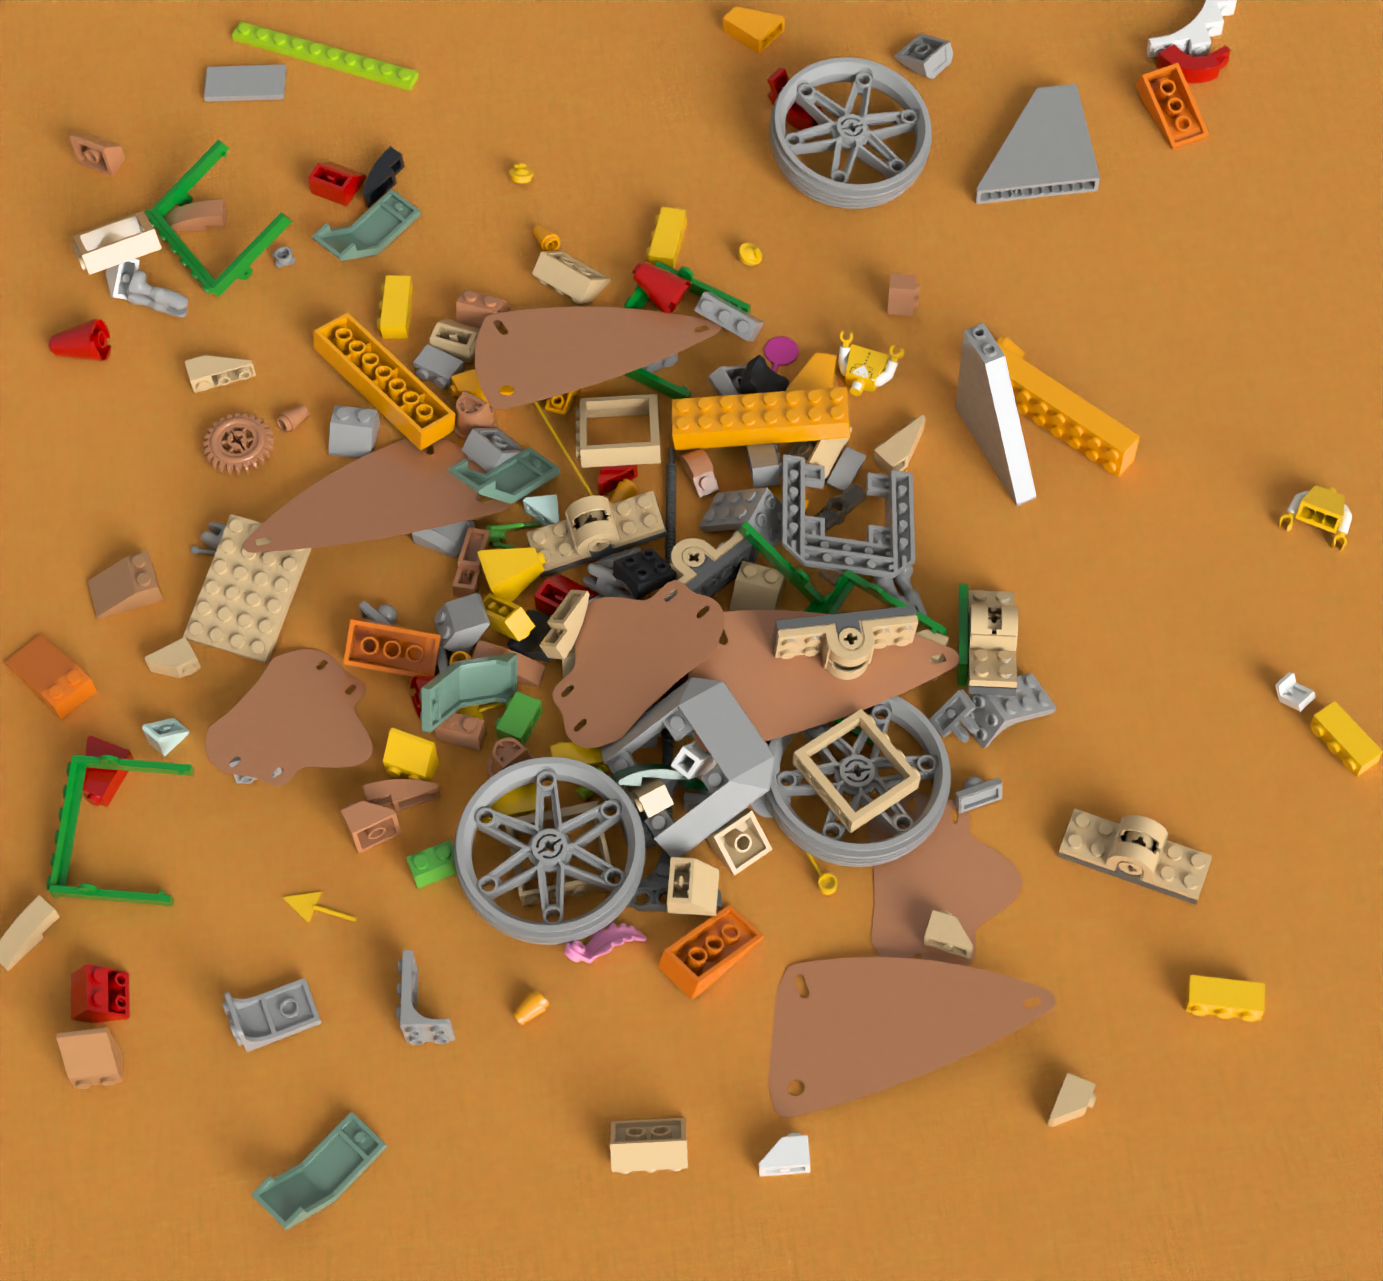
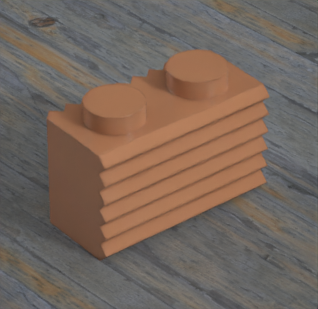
[887,273,920,316]
[434,712,487,750]

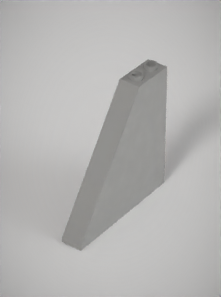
[975,84,1100,204]
[955,323,1036,506]

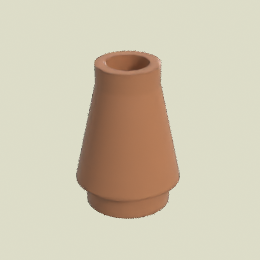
[276,405,309,433]

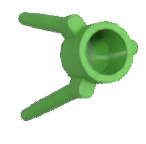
[486,522,540,549]

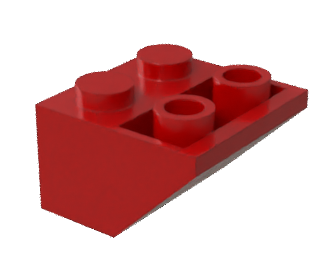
[308,162,367,207]
[534,574,598,616]
[71,964,130,1024]

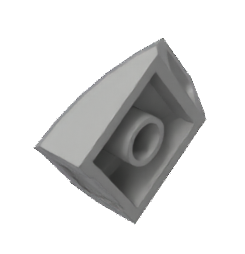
[894,33,953,79]
[708,364,746,396]
[412,520,476,558]

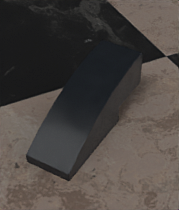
[363,146,405,208]

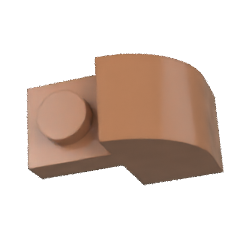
[679,448,720,498]

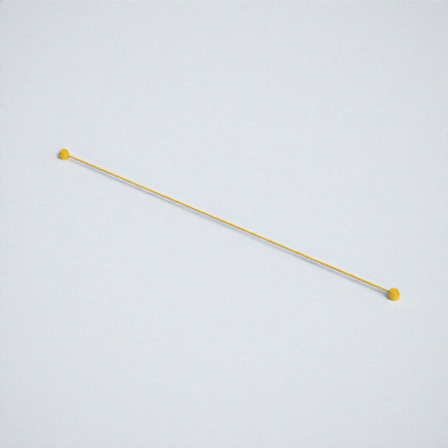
[534,401,838,895]

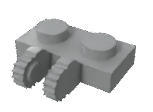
[930,689,979,743]

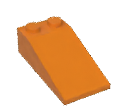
[1135,63,1209,149]
[343,617,441,677]
[4,635,97,720]
[658,904,764,1000]

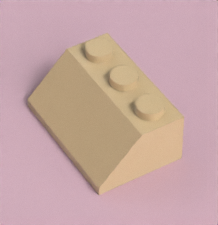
[532,251,611,304]
[788,427,852,479]
[610,1118,688,1174]

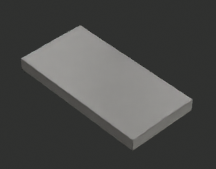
[204,64,287,102]

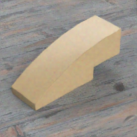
[540,590,589,659]
[0,895,59,971]

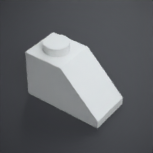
[106,259,140,300]
[759,1133,810,1176]

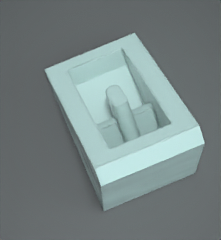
[523,494,560,526]
[142,718,190,757]

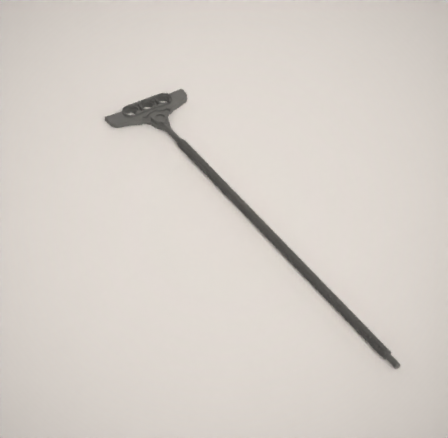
[611,448,722,912]

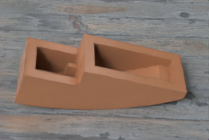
[166,200,227,231]
[452,527,490,597]
[472,640,546,688]
[363,779,441,812]

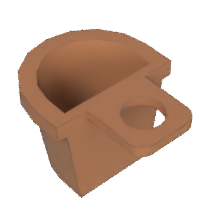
[454,391,497,441]
[487,737,537,784]

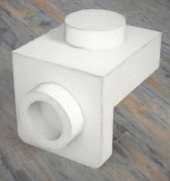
[1275,672,1316,712]

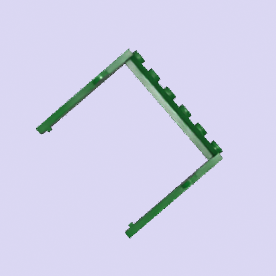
[144,139,292,297]
[623,261,751,399]
[737,521,825,613]
[815,569,947,747]
[47,755,194,906]

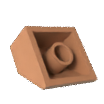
[69,134,125,177]
[456,289,511,329]
[341,800,402,853]

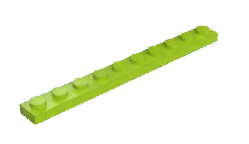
[232,21,419,91]

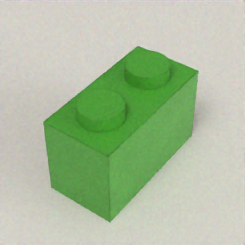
[495,691,543,746]
[406,840,457,889]

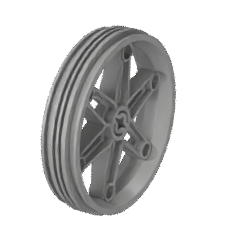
[769,57,932,209]
[764,696,951,867]
[454,757,645,945]

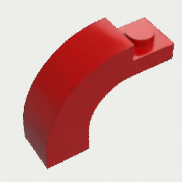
[1156,44,1231,84]
[767,67,823,131]

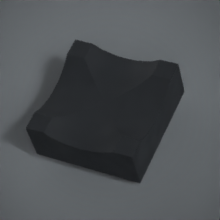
[738,354,790,394]
[613,548,676,600]
[507,609,552,663]

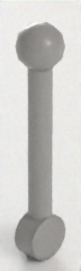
[191,546,216,555]

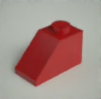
[597,465,638,496]

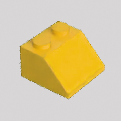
[383,728,440,782]

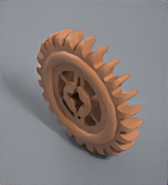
[202,412,274,475]

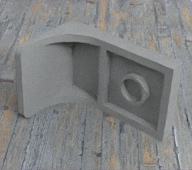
[699,487,782,548]
[969,673,1057,748]
[396,950,455,1045]
[222,978,321,1052]

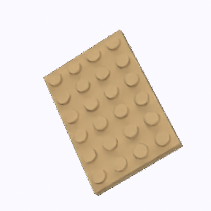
[183,514,312,664]

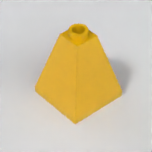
[477,547,547,602]

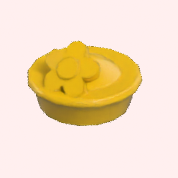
[509,163,534,184]
[738,243,762,266]

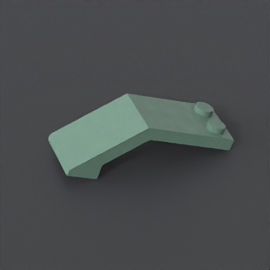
[311,189,421,261]
[448,447,560,504]
[420,653,518,732]
[251,1111,388,1230]

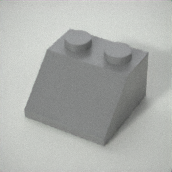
[329,405,381,459]
[461,427,525,472]
[434,593,490,653]

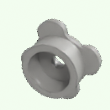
[273,247,296,268]

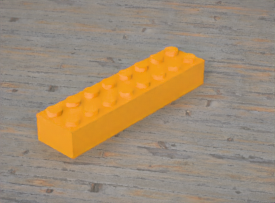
[314,312,455,451]
[998,343,1140,477]
[672,387,850,450]

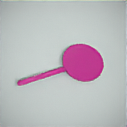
[765,337,799,372]

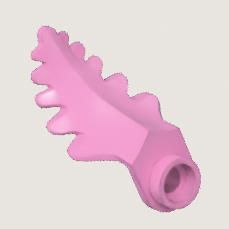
[563,922,647,963]

